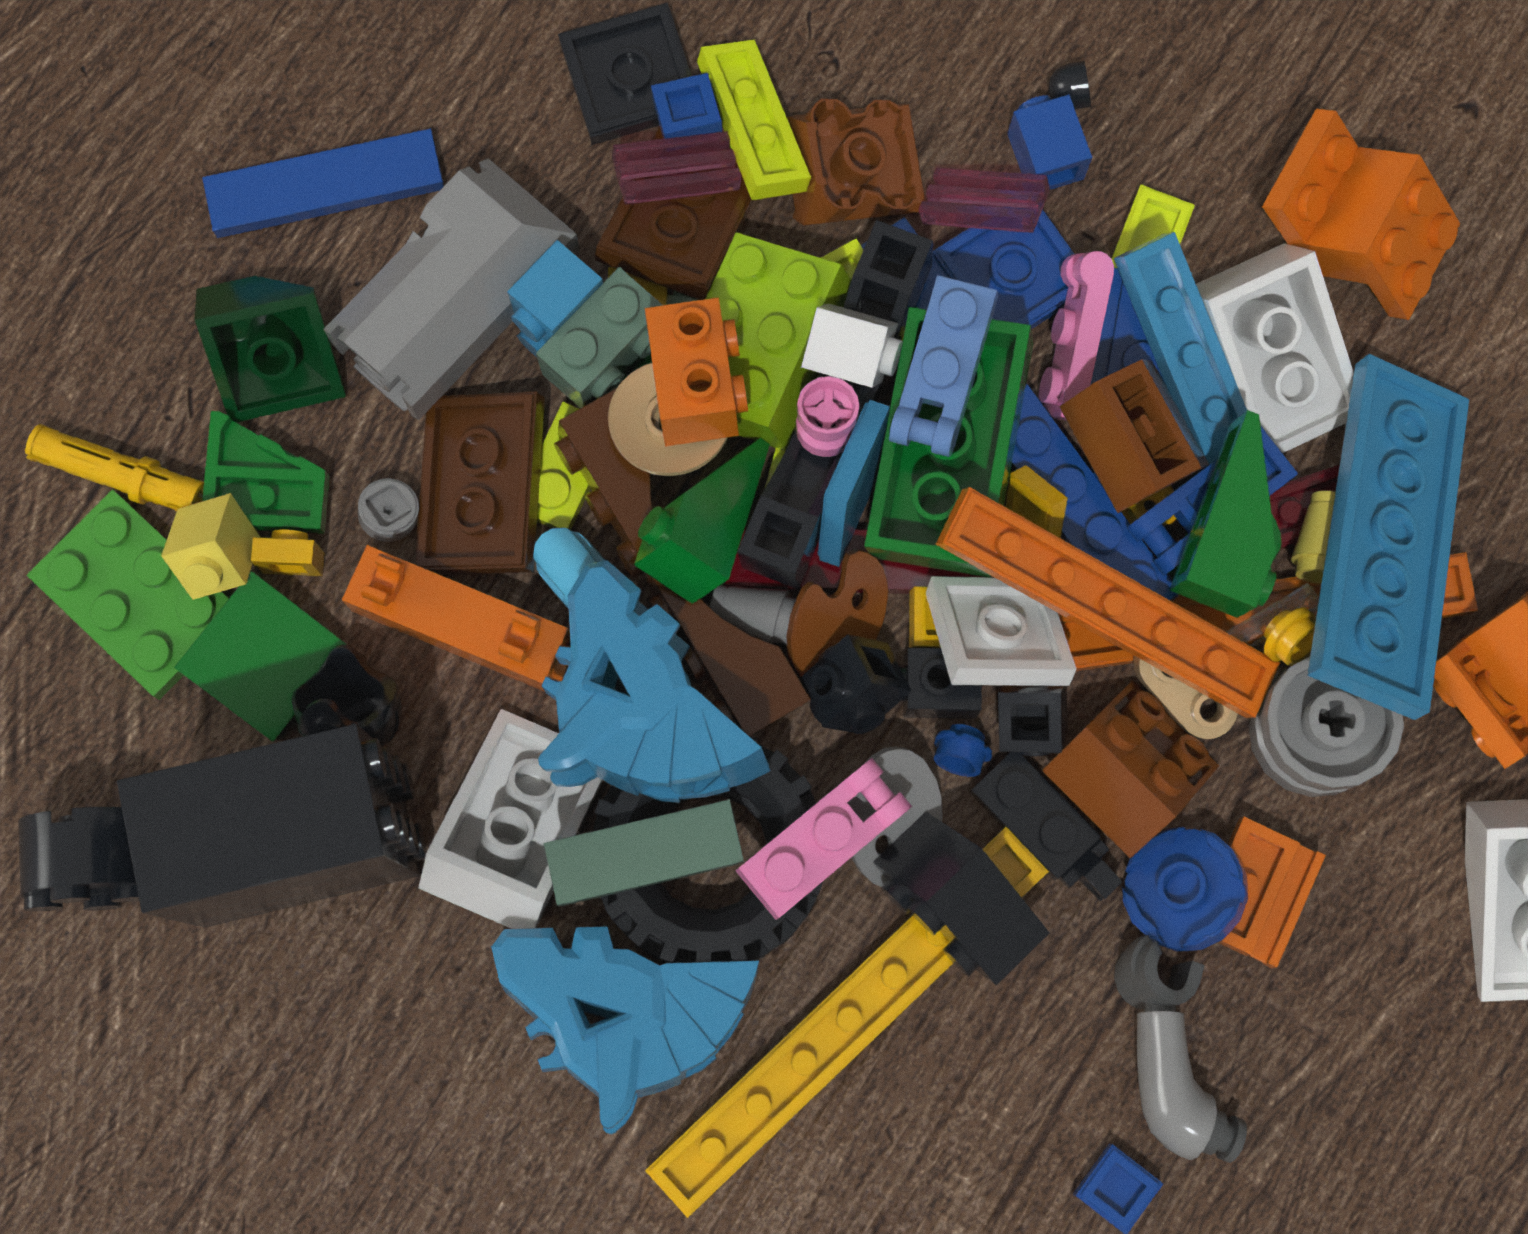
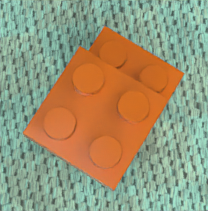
[1262,109,1460,320]
[1433,591,1528,769]

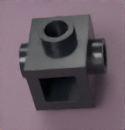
[800,634,911,734]

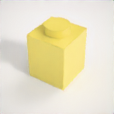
[161,493,261,600]

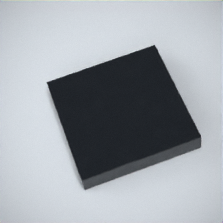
[558,3,691,145]

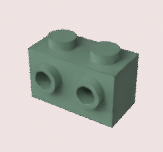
[536,267,662,409]

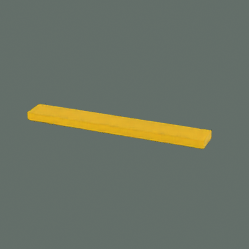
[645,827,1049,1218]

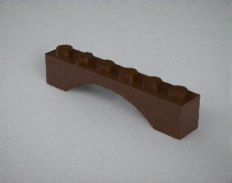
[554,388,811,736]

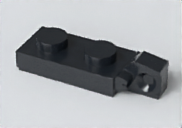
[970,752,1122,901]

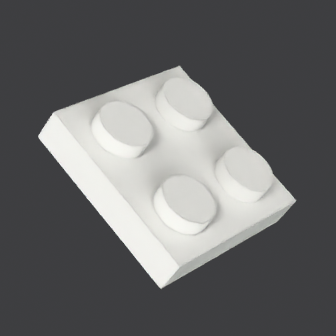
[925,576,1077,686]

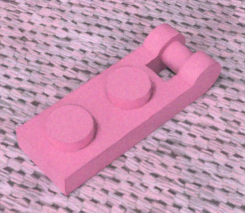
[1039,251,1114,421]
[735,758,912,920]

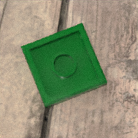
[174,571,347,742]

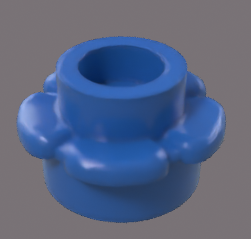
[934,724,992,777]

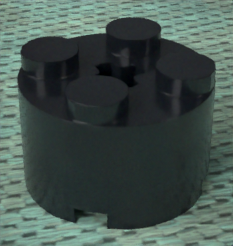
[18,807,139,912]

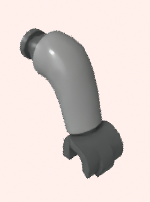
[1114,935,1247,1163]

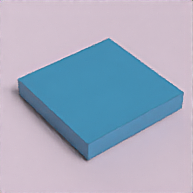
[818,400,890,567]

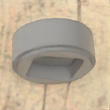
[358,478,419,542]

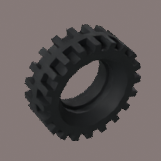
[593,735,823,963]

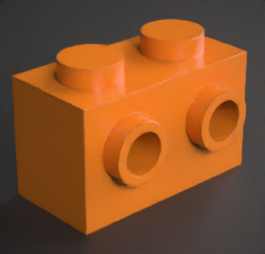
[645,297,748,447]

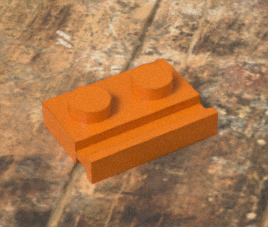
[1217,816,1326,968]

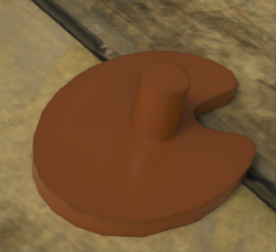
[786,549,888,678]

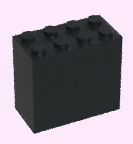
[117,724,427,928]

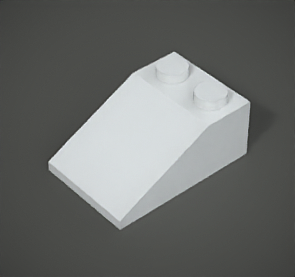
[1196,243,1354,453]
[418,709,602,929]
[1465,799,1528,1002]

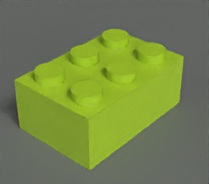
[706,232,851,451]

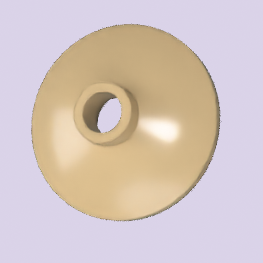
[608,363,727,476]

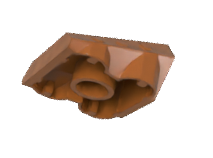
[787,99,926,226]

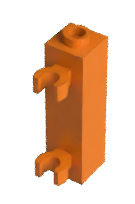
[342,545,571,692]

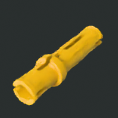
[25,424,204,511]

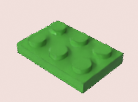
[26,489,229,700]

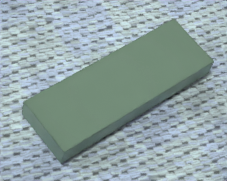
[543,799,744,907]

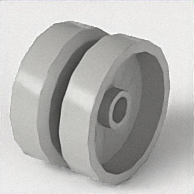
[1248,657,1404,797]

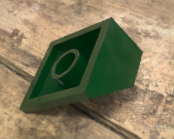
[194,276,346,422]

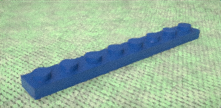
[861,217,1179,601]

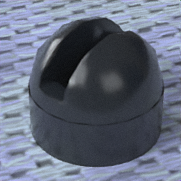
[1048,61,1091,110]

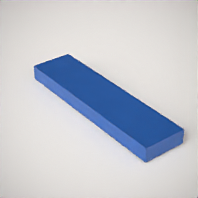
[202,128,444,238]

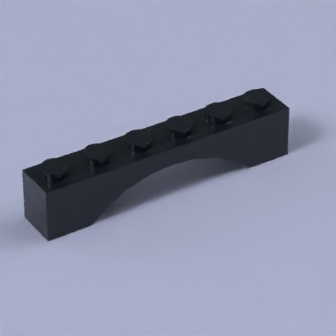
[737,220,933,590]

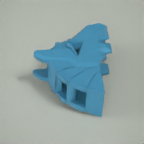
[538,560,771,803]
[491,926,759,1135]

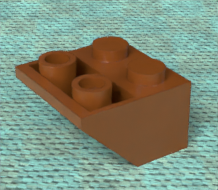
[1059,359,1209,513]
[1042,680,1219,858]

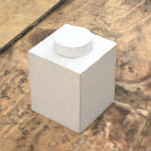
[801,304,903,388]

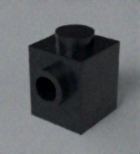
[899,648,982,719]
[998,685,1068,756]

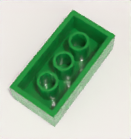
[864,307,1034,578]

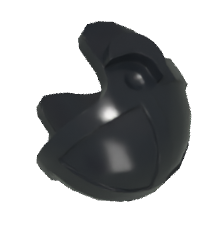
[292,644,402,746]

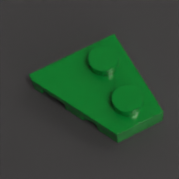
[202,411,330,534]

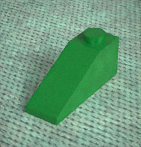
[1170,410,1276,618]
[634,438,770,604]

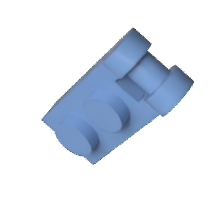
[889,275,999,457]

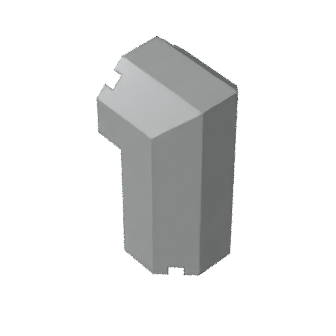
[323,159,580,420]

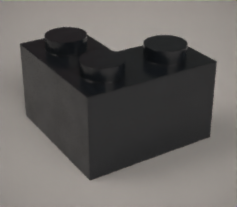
[873,812,1050,985]

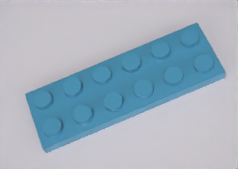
[1307,354,1469,720]

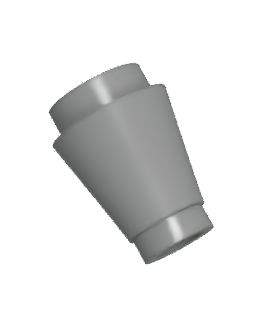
[709,585,796,646]

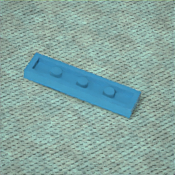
[1114,232,1247,471]

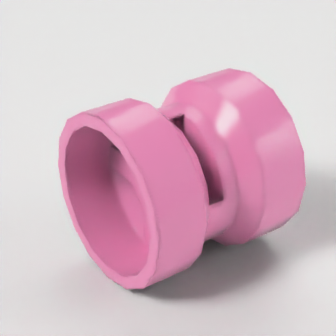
[796,376,859,457]

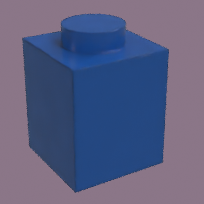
[1007,94,1093,195]

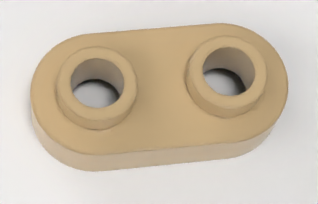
[1133,656,1238,739]

